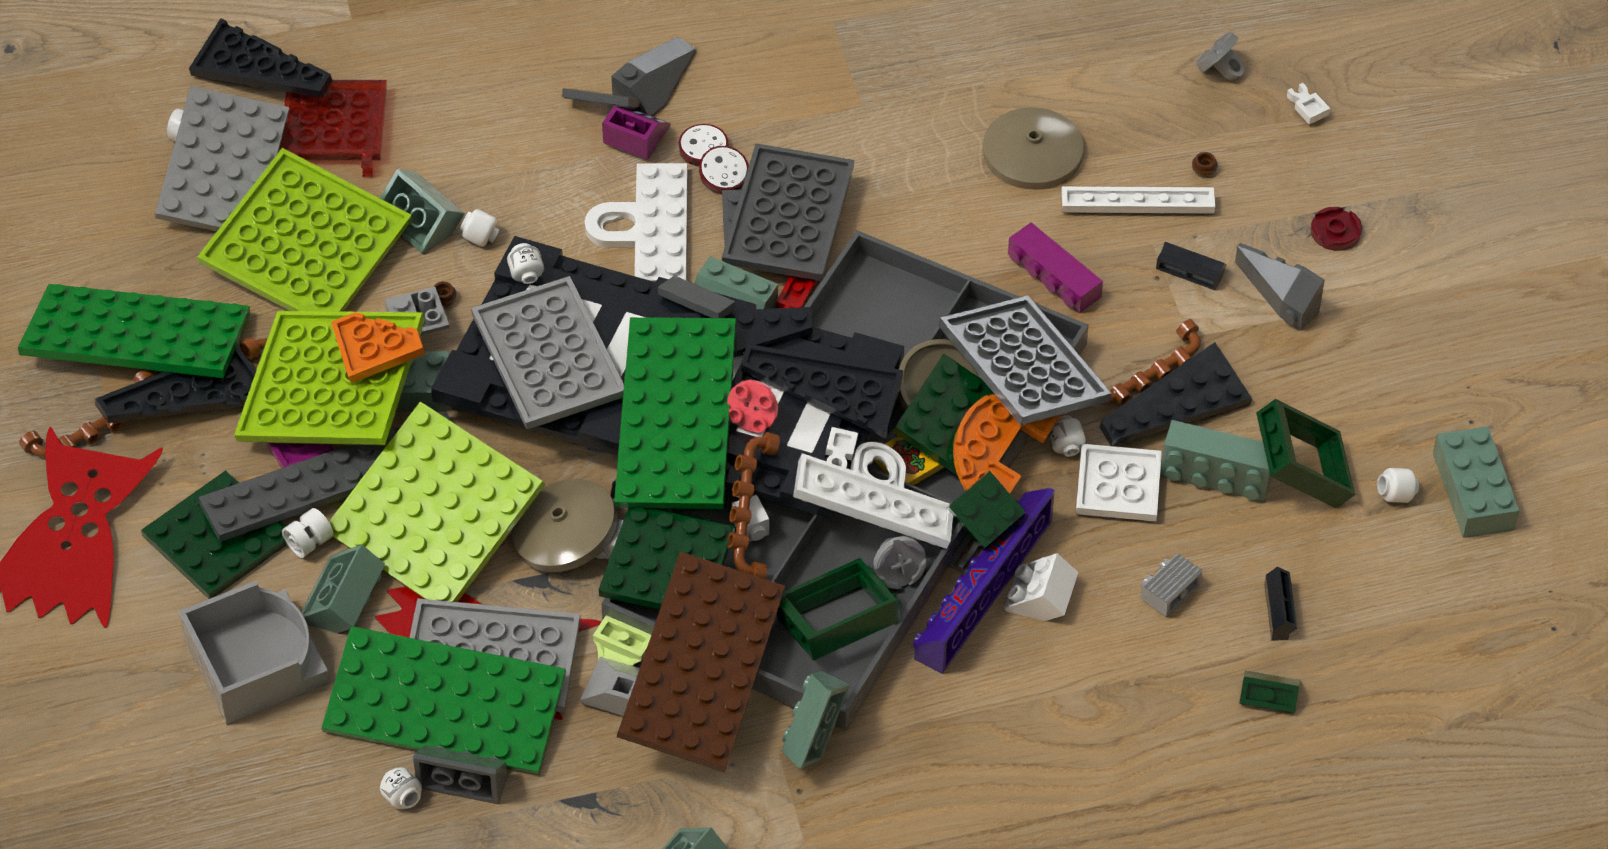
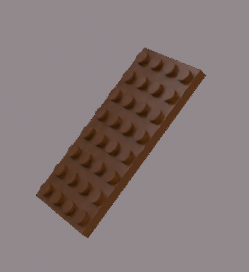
[617,552,785,773]

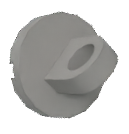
[1196,32,1244,81]
[873,536,927,589]

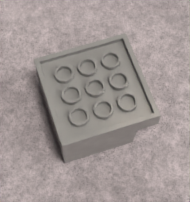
[179,581,330,725]

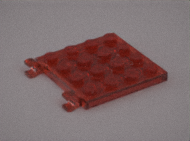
[280,80,387,177]

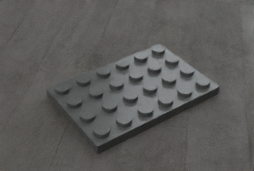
[722,143,854,281]
[938,296,1112,425]

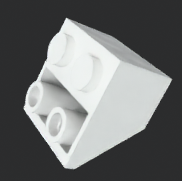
[1004,553,1078,621]

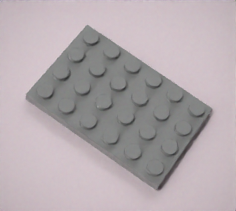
[155,86,289,231]
[471,276,624,429]
[409,598,581,713]

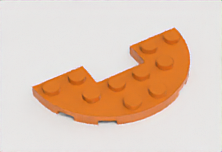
[953,394,1061,493]

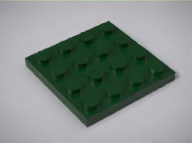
[892,354,994,476]
[141,470,287,599]
[598,507,734,610]

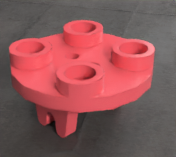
[727,380,778,433]

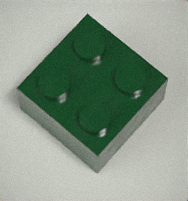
[946,471,1025,549]

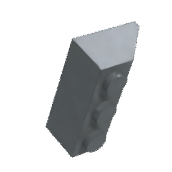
[413,745,508,805]

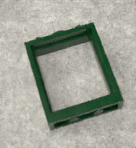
[1256,399,1355,508]
[776,558,902,661]

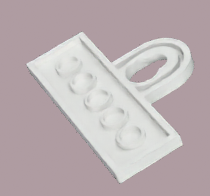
[585,163,687,282]
[793,442,953,549]

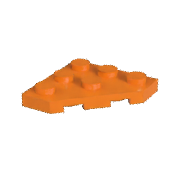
[331,312,426,384]

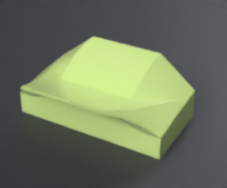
[593,615,651,666]

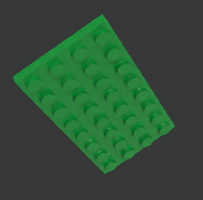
[18,284,250,378]
[614,317,736,509]
[321,626,566,775]

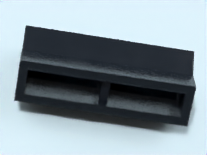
[1156,242,1227,290]
[1264,567,1297,641]

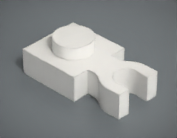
[1287,83,1330,125]
[825,427,858,468]

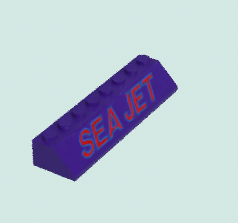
[913,488,1055,674]

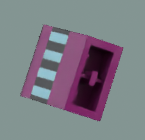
[602,106,671,160]

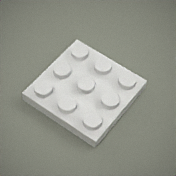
[1076,444,1162,521]

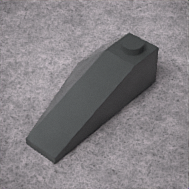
[611,37,696,116]
[1235,243,1325,330]

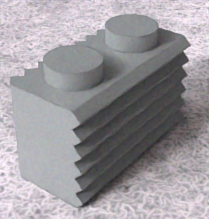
[1141,553,1202,617]

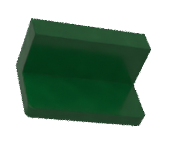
[1239,671,1300,713]

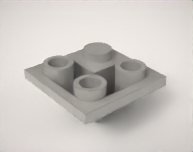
[385,286,450,336]
[580,657,640,716]

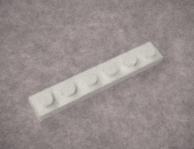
[1061,186,1215,213]

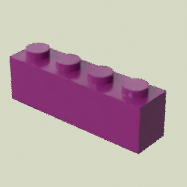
[1008,222,1103,313]

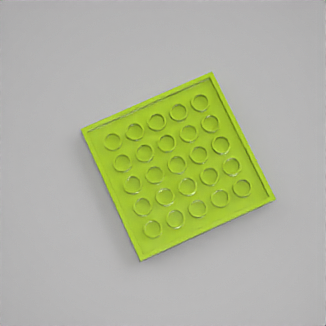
[197,148,412,311]
[234,311,425,445]
[329,402,545,602]

